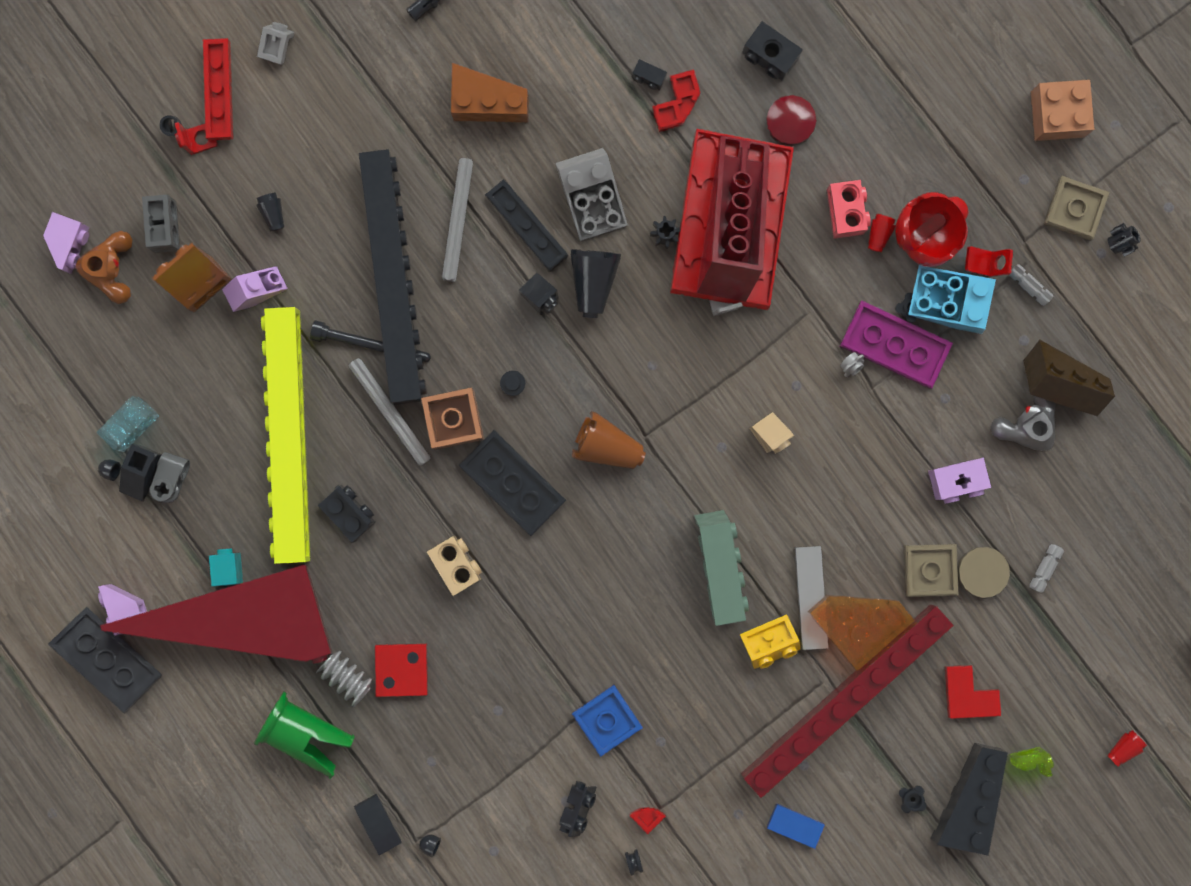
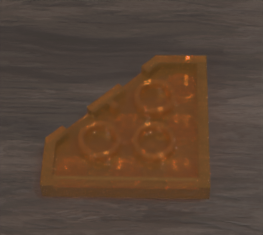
[808,595,915,671]

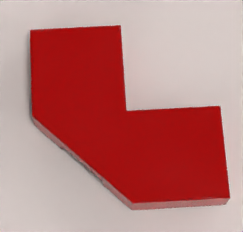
[652,70,701,132]

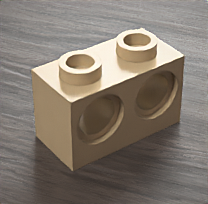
[427,536,482,596]

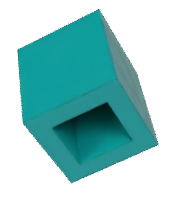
[209,548,243,587]

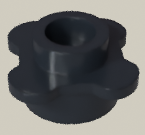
[895,293,917,323]
[899,785,927,813]

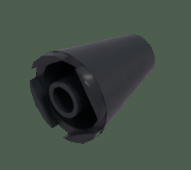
[570,249,621,318]

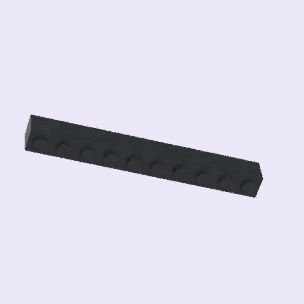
[359,149,427,405]

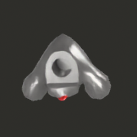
[990,396,1056,451]

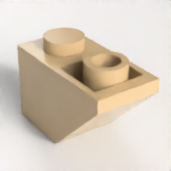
[749,412,794,454]

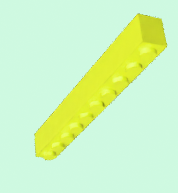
[261,307,310,563]

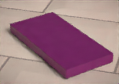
[839,300,953,389]

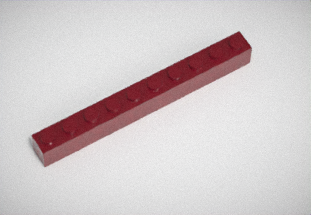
[741,605,954,798]

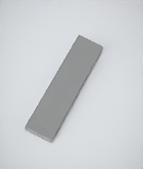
[795,546,828,650]

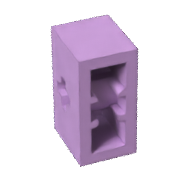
[928,458,991,504]

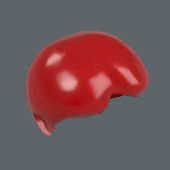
[895,192,969,267]

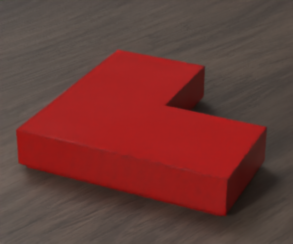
[945,665,1001,718]

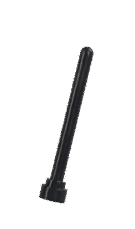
[310,320,431,362]

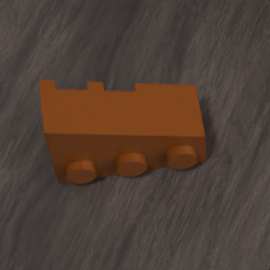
[451,63,529,122]

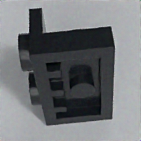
[318,484,376,543]

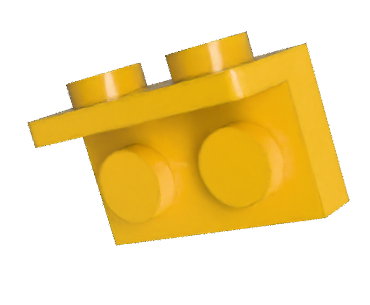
[740,615,801,669]

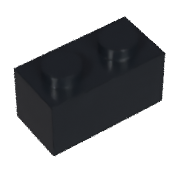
[632,59,667,90]

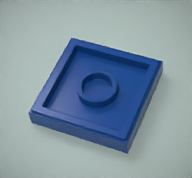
[572,685,643,757]

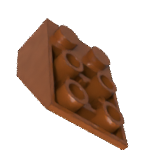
[152,243,232,312]

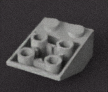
[555,148,628,241]

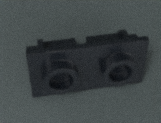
[559,781,597,837]

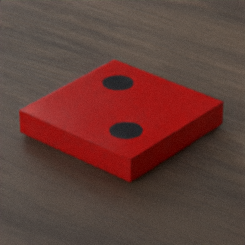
[375,643,428,697]

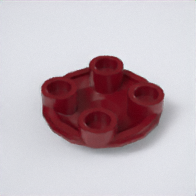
[766,95,816,145]

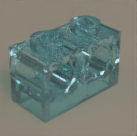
[96,396,160,452]

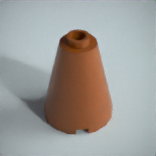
[572,411,646,469]

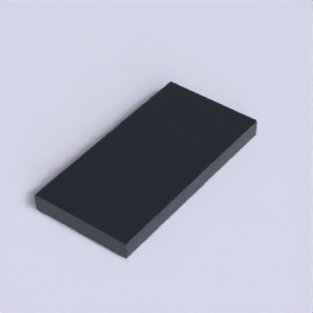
[459,430,566,536]
[48,607,162,714]

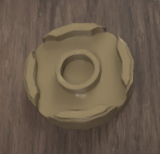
[958,547,1010,598]

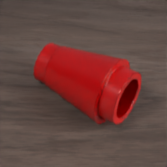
[868,214,896,253]
[1107,730,1147,767]

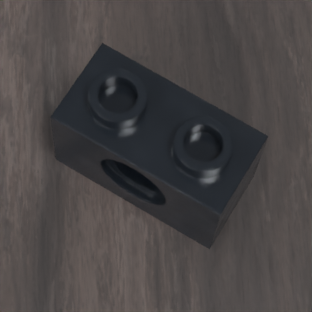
[742,21,803,81]

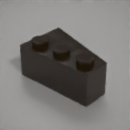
[1023,340,1115,417]

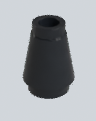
[256,192,285,232]

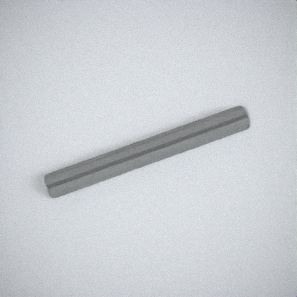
[442,158,473,282]
[349,358,430,465]

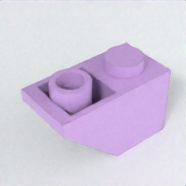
[43,212,89,274]
[222,266,288,312]
[98,584,147,636]

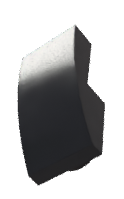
[354,794,402,856]

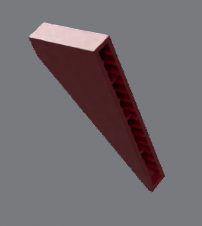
[101,565,332,664]

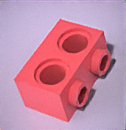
[827,180,871,238]

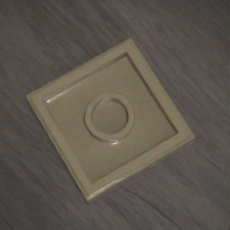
[1044,176,1110,241]
[904,544,959,597]

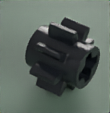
[650,216,680,249]
[1107,223,1141,257]

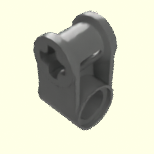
[150,452,190,503]

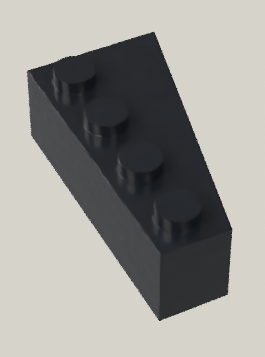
[930,743,1008,856]

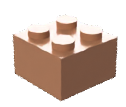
[1031,80,1094,141]
[421,388,484,450]

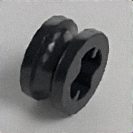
[625,849,643,876]

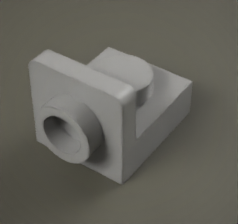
[257,22,294,64]

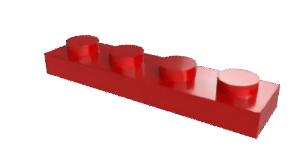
[203,38,233,141]

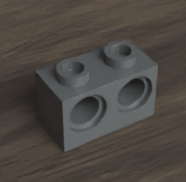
[142,195,180,253]

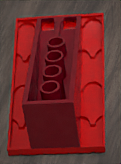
[670,129,794,310]

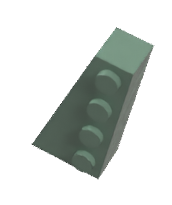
[694,510,749,626]

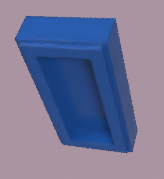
[767,803,825,849]

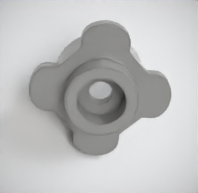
[840,352,864,377]

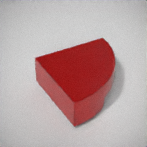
[629,807,666,835]

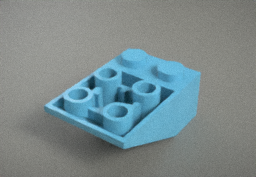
[908,265,996,334]

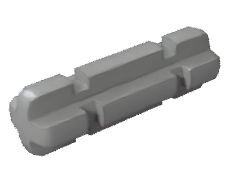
[1009,264,1053,306]
[1030,544,1064,593]

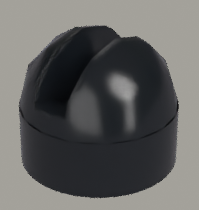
[159,115,182,136]
[98,459,121,481]
[419,834,441,857]

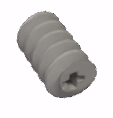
[316,651,372,707]

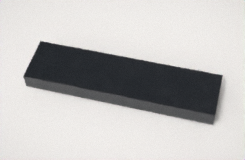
[485,179,569,272]

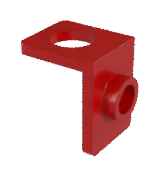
[175,122,218,155]
[965,246,1013,277]

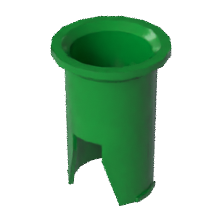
[254,691,355,779]

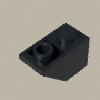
[519,273,559,315]
[119,444,162,502]

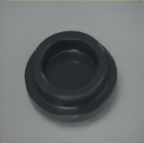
[500,371,526,396]

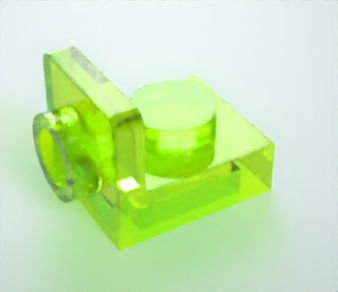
[1009,747,1054,777]

